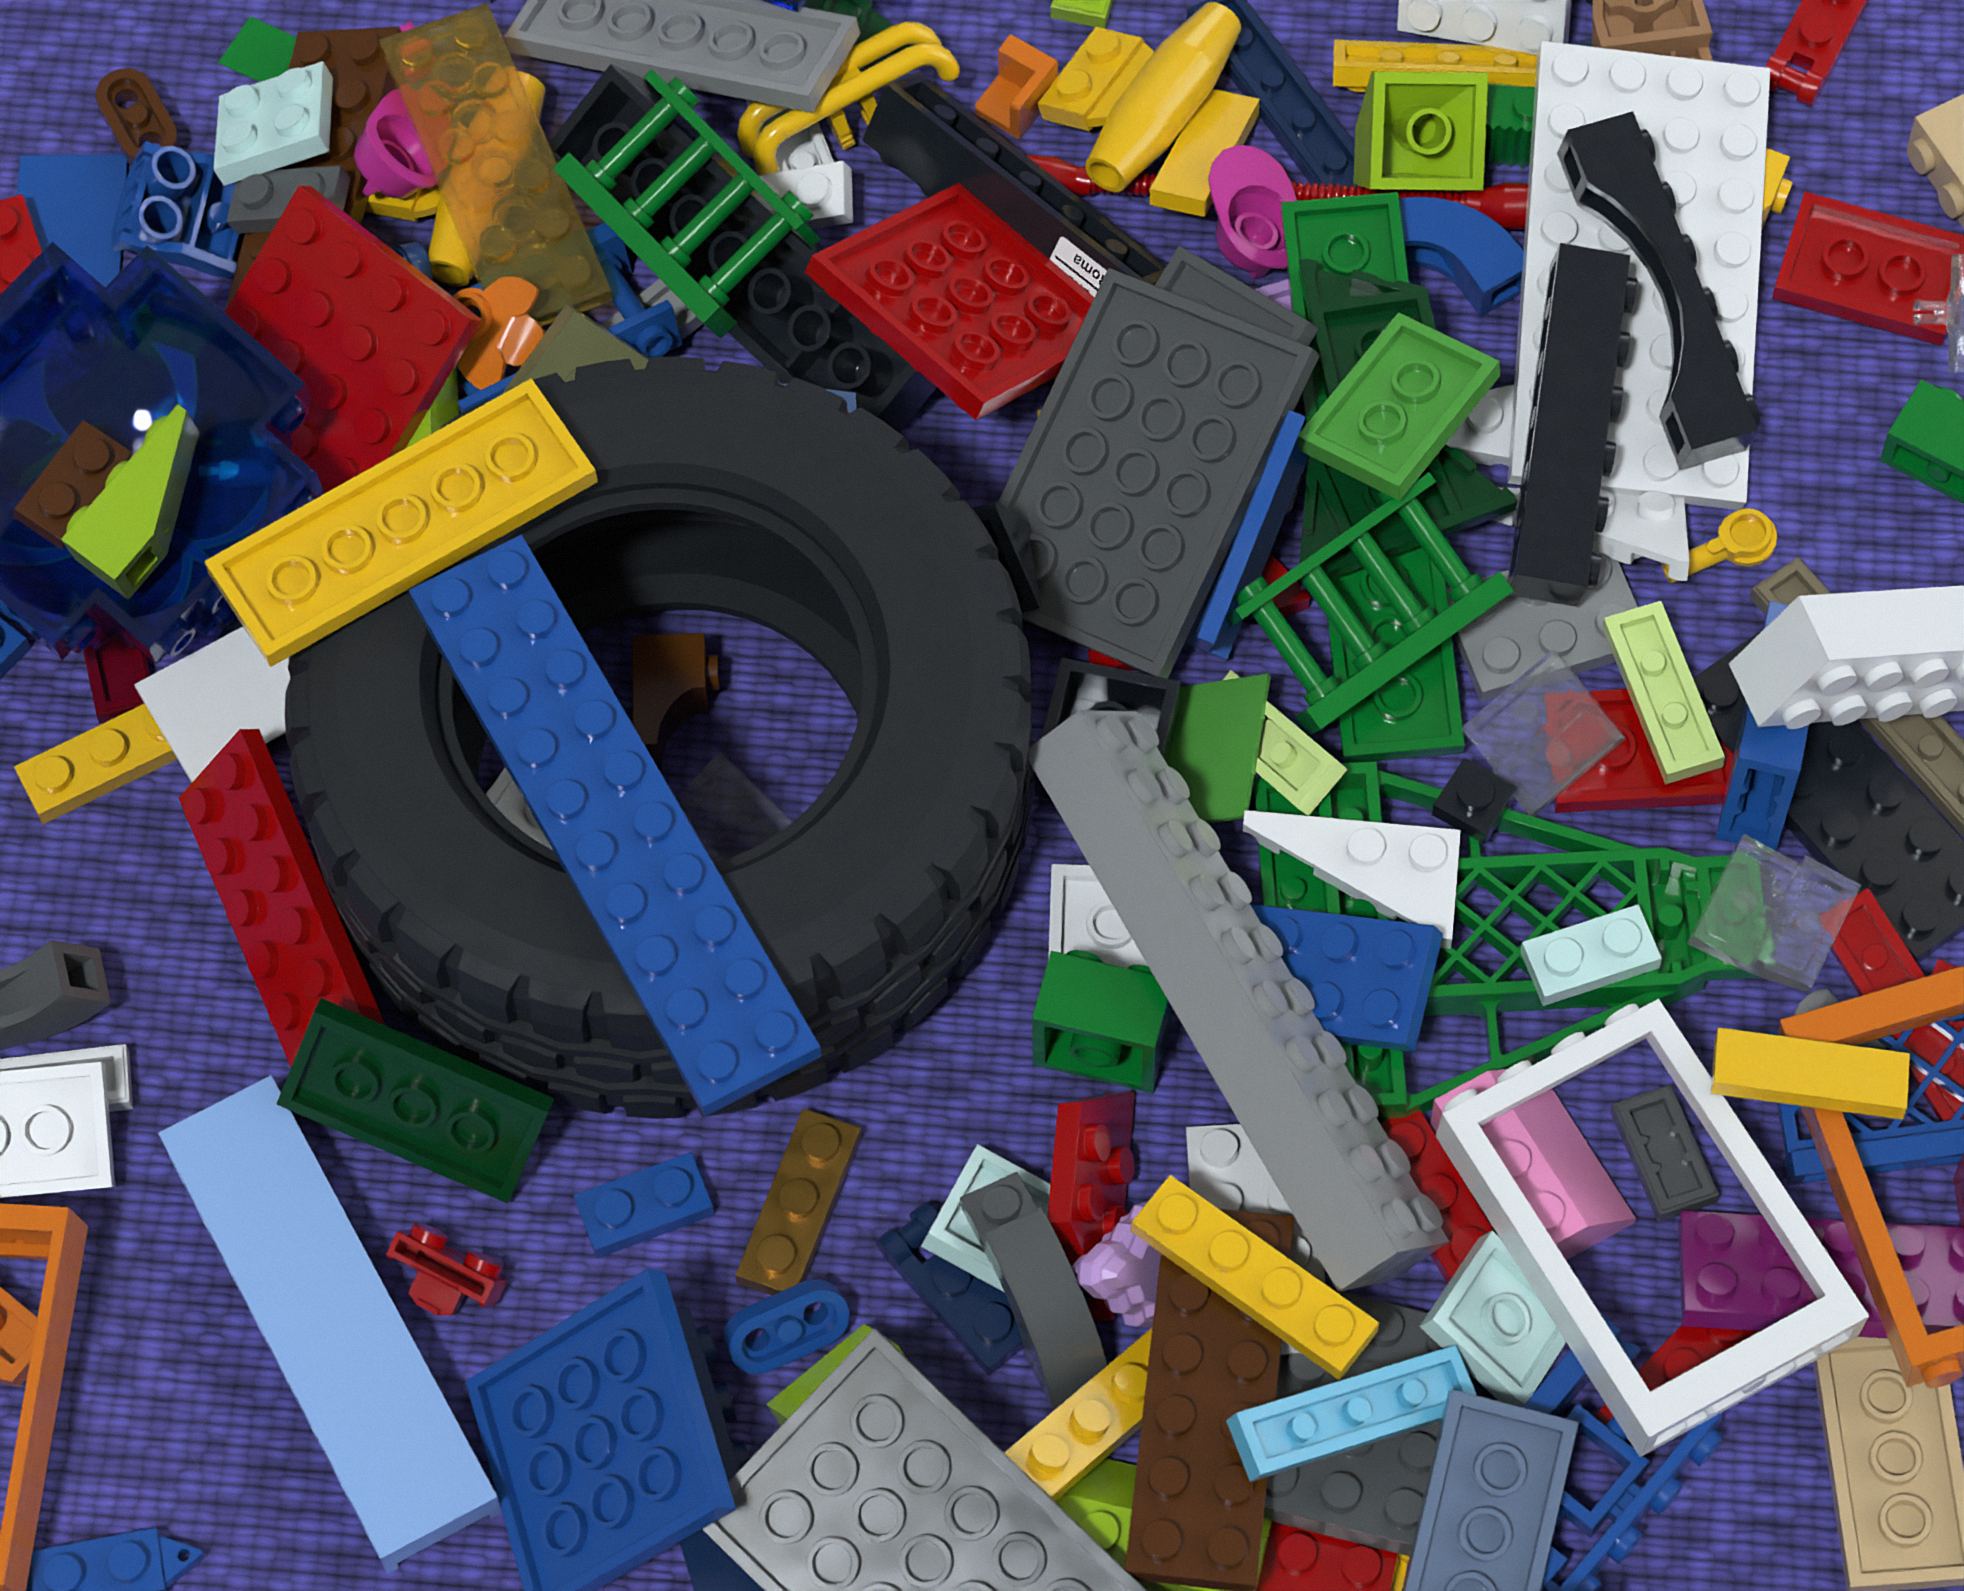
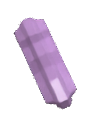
[1071,1201,1161,1328]

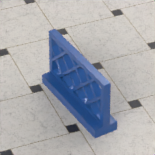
[1184,410,1309,661]
[1766,1014,1964,1186]

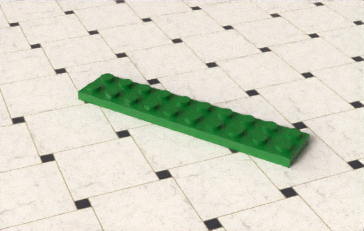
[1281,192,1465,763]

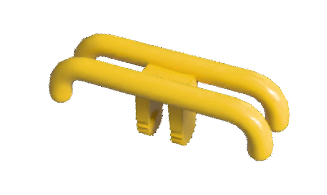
[737,22,960,176]

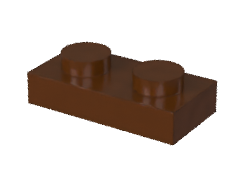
[13,420,132,550]

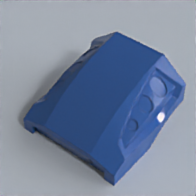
[111,141,241,278]

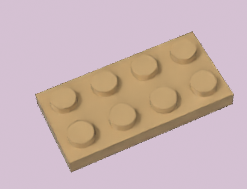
[1813,1337,1964,1591]

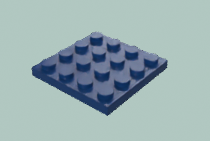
[465,1268,736,1591]

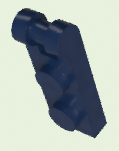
[875,1201,1023,1376]

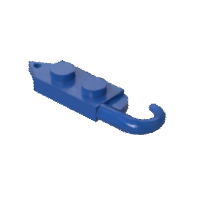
[26,1527,205,1591]

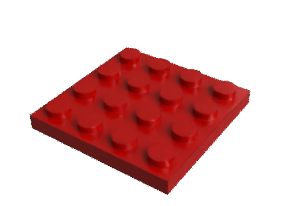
[805,183,1095,420]
[196,185,483,494]

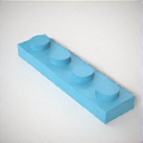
[1226,1345,1477,1482]

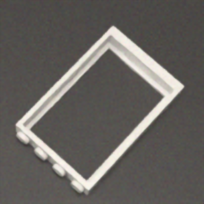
[1436,999,1869,1457]

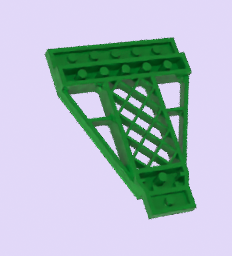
[1253,761,1771,1123]

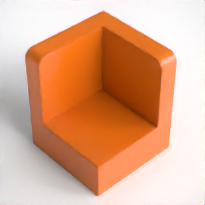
[975,34,1058,140]

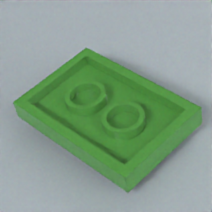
[1297,312,1500,501]

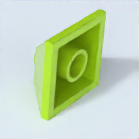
[1353,71,1488,190]

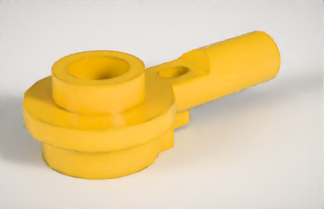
[1661,508,1777,584]

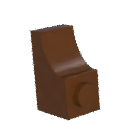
[632,633,720,770]

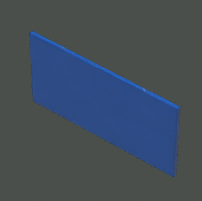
[6,154,128,337]

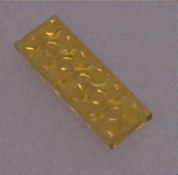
[379,3,612,326]

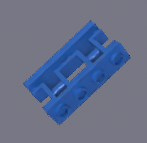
[1522,1314,1724,1591]

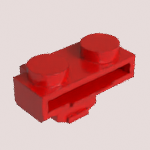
[386,1222,508,1315]

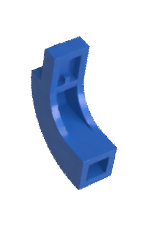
[1399,197,1524,317]

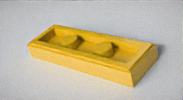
[1150,89,1260,217]
[1711,1028,1910,1120]

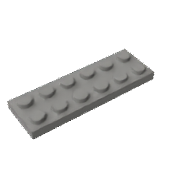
[504,0,860,113]

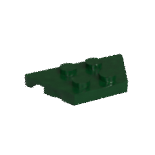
[1299,259,1436,399]
[1298,444,1517,590]

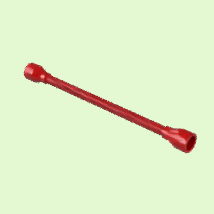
[1026,155,1528,230]

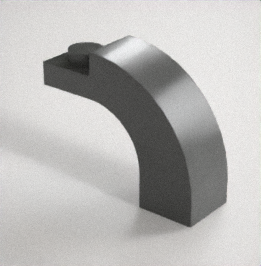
[0,940,111,1050]
[960,1172,1107,1409]

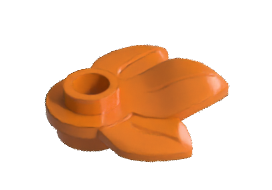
[452,276,545,390]

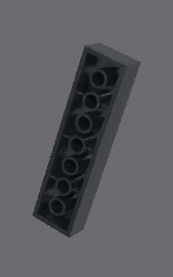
[540,64,937,433]

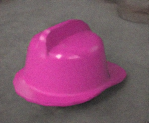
[354,89,458,199]
[1208,145,1297,279]

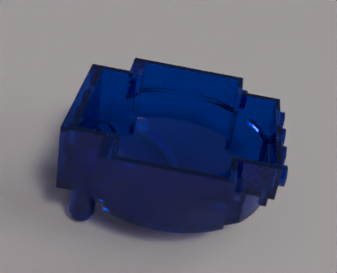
[0,242,323,664]

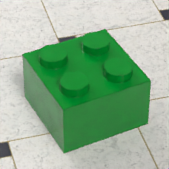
[1032,950,1172,1094]

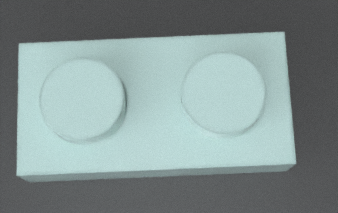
[1520,904,1662,1006]

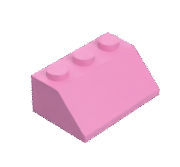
[1430,1068,1636,1260]

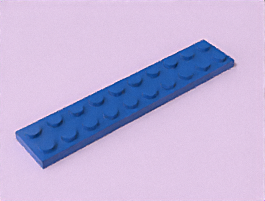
[408,535,821,1116]

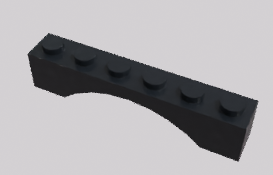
[1557,111,1760,470]

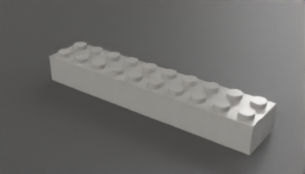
[1029,710,1449,1292]

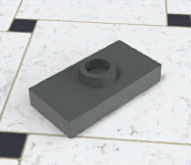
[1610,1084,1719,1223]

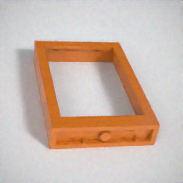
[1778,966,1964,1388]
[0,1203,88,1591]

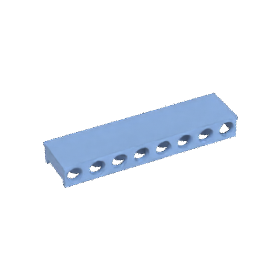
[158,1075,502,1574]

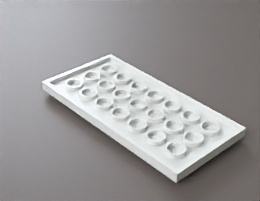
[1507,41,1770,510]

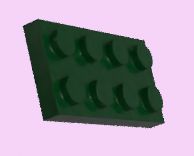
[276,998,554,1204]

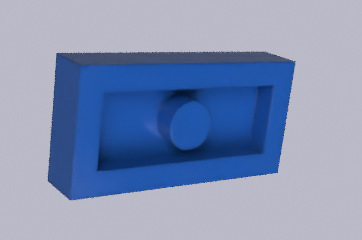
[573,1152,714,1259]

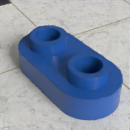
[723,1279,850,1374]

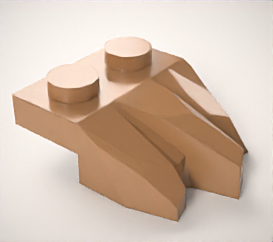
[1592,0,1713,61]

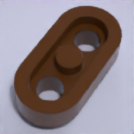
[96,68,180,166]

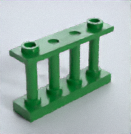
[552,69,820,339]
[1225,472,1514,736]

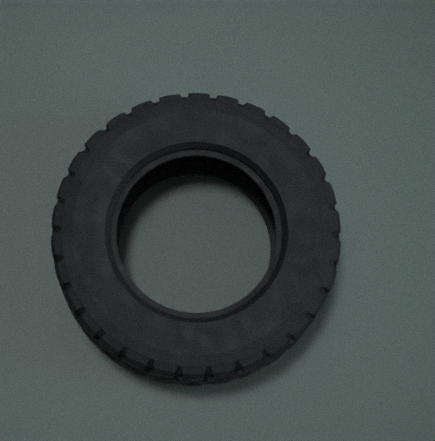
[284,357,1033,1119]

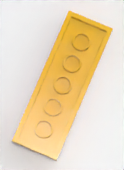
[204,378,598,667]

